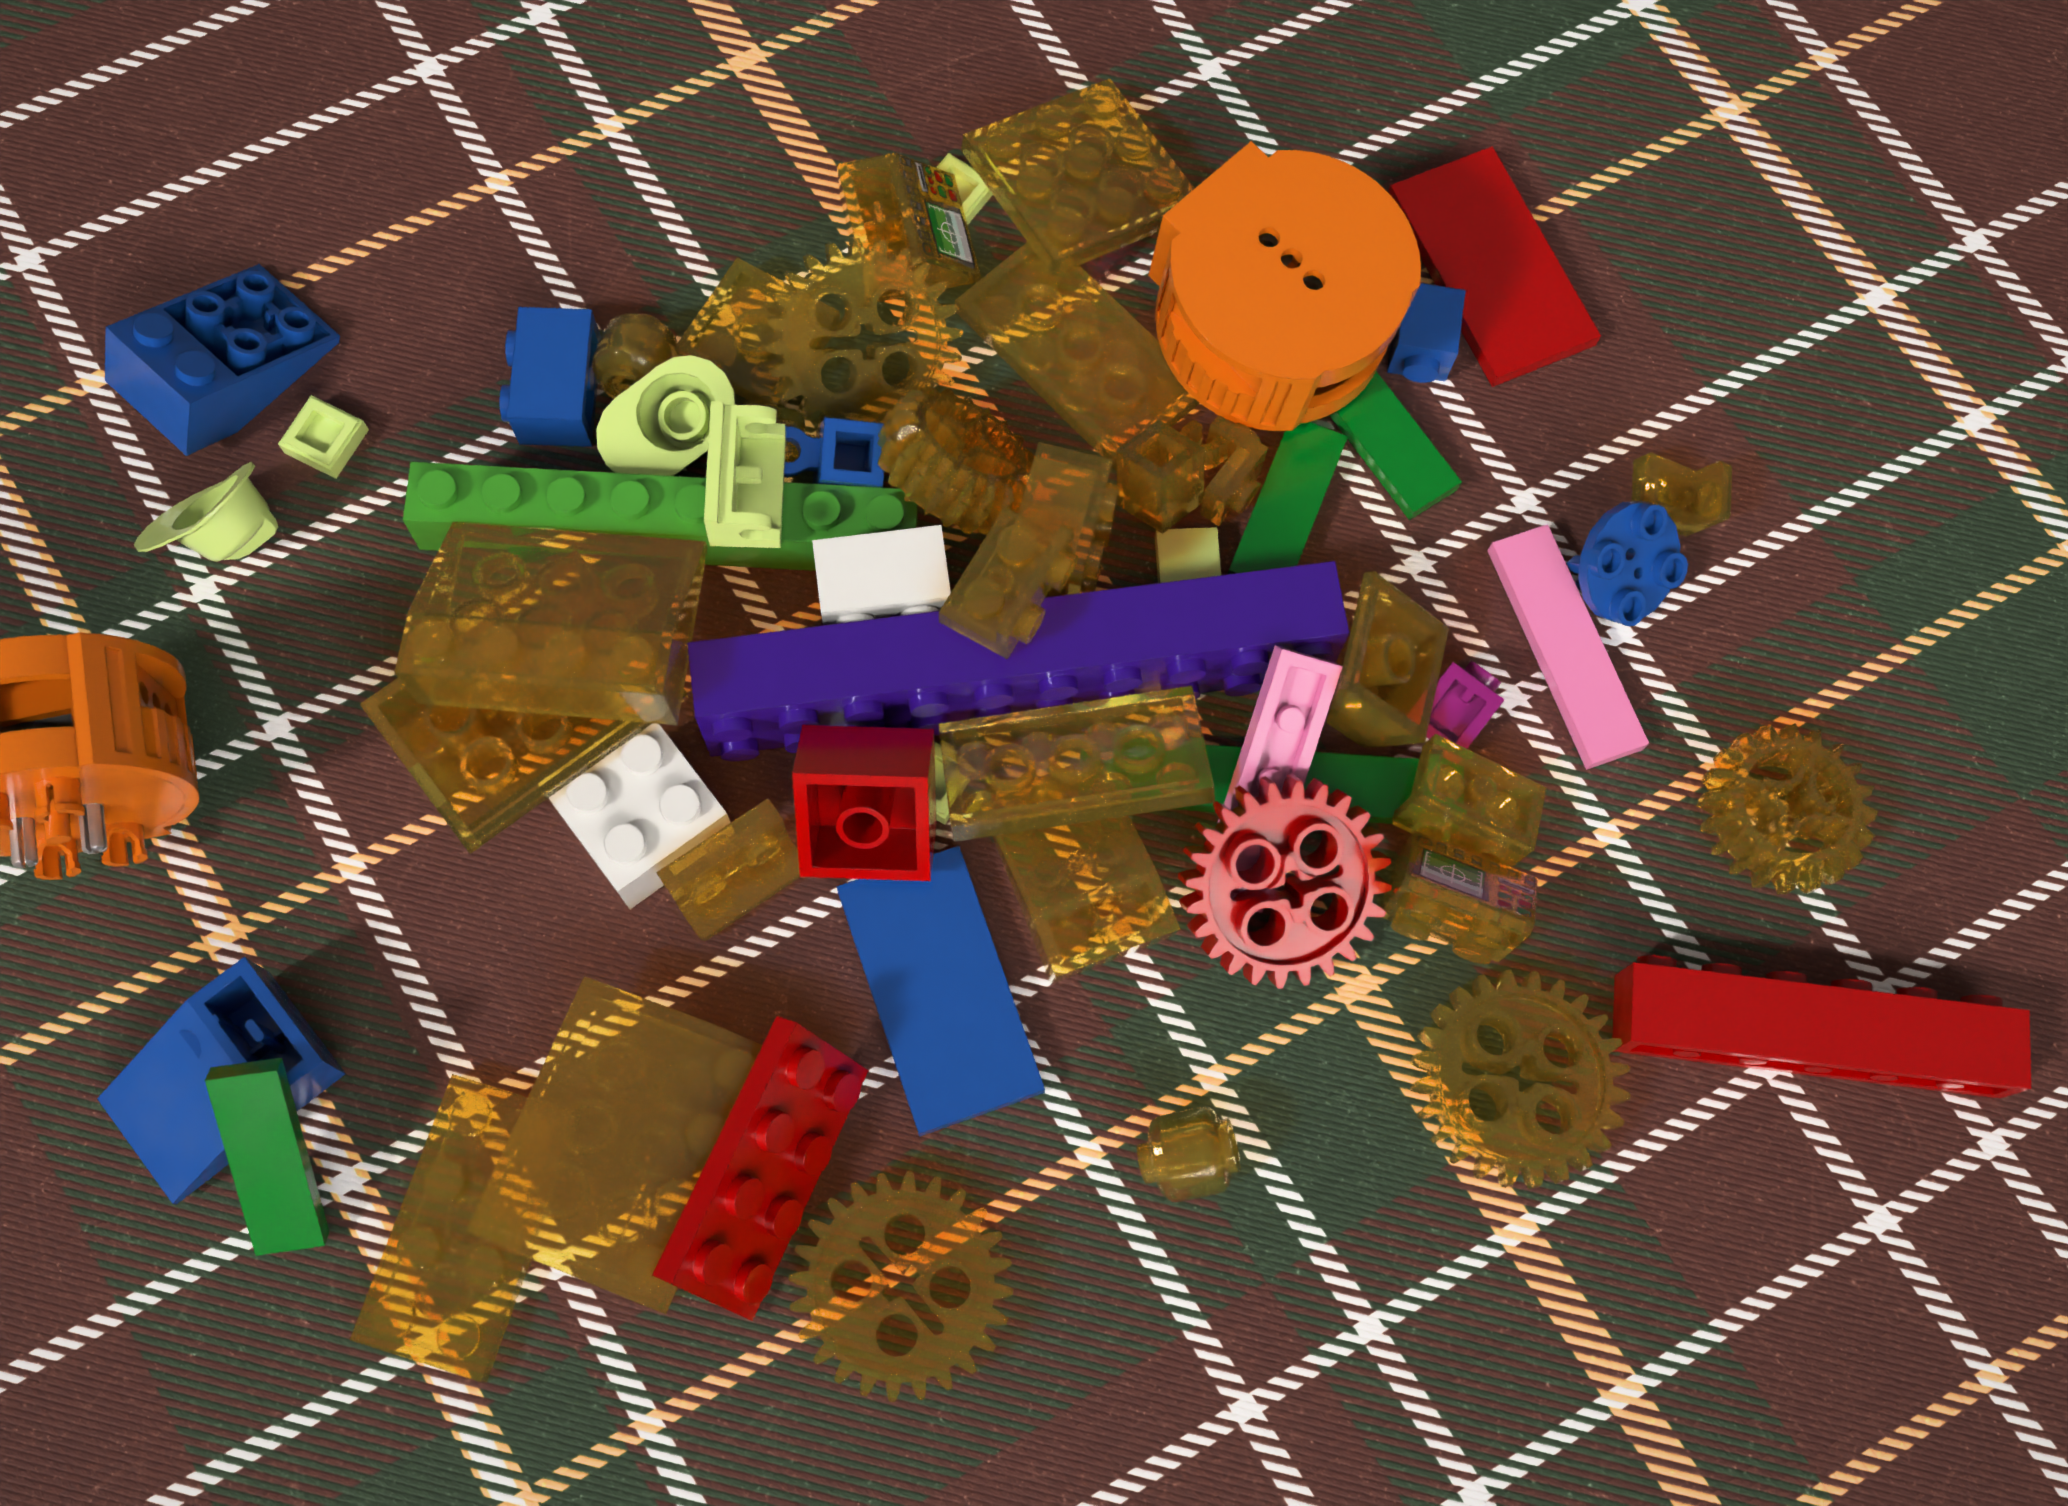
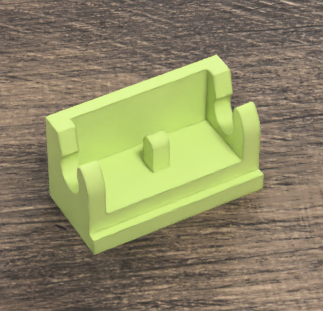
[704,401,786,548]

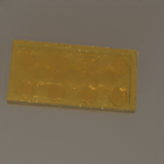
[955,230,1199,472]
[938,686,1215,842]
[350,1074,583,1382]

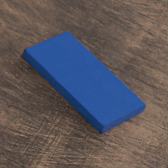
[836,846,1045,1137]

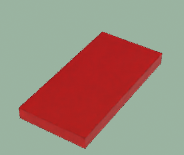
[1388,146,1601,387]

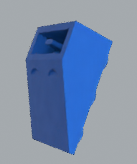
[105,264,340,456]
[97,957,346,1205]

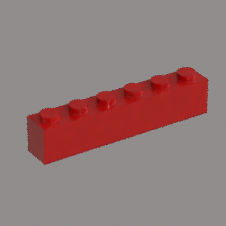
[1612,955,2032,1099]

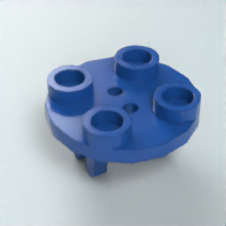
[1566,500,1688,627]

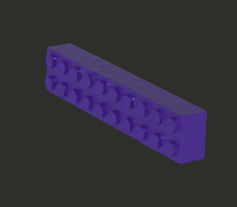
[687,561,1350,761]

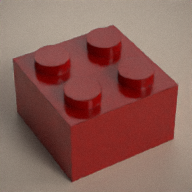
[792,725,936,881]

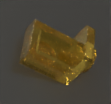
[1199,416,1268,526]
[1631,452,1732,537]

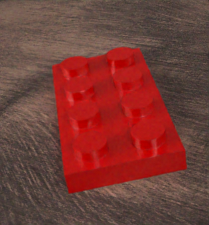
[652,1016,869,1321]

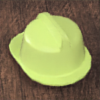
[596,355,735,476]
[134,462,278,562]

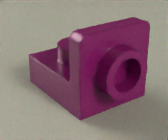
[1406,661,1504,761]

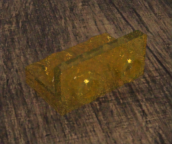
[939,507,1078,659]
[1392,734,1547,874]
[656,798,800,941]

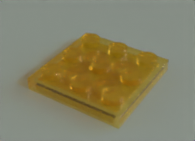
[961,78,1195,276]

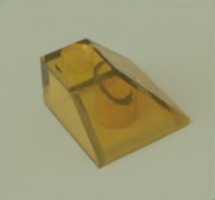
[1326,571,1449,748]

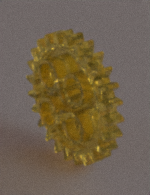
[763,238,963,436]
[1410,970,1631,1189]
[789,1171,1013,1402]

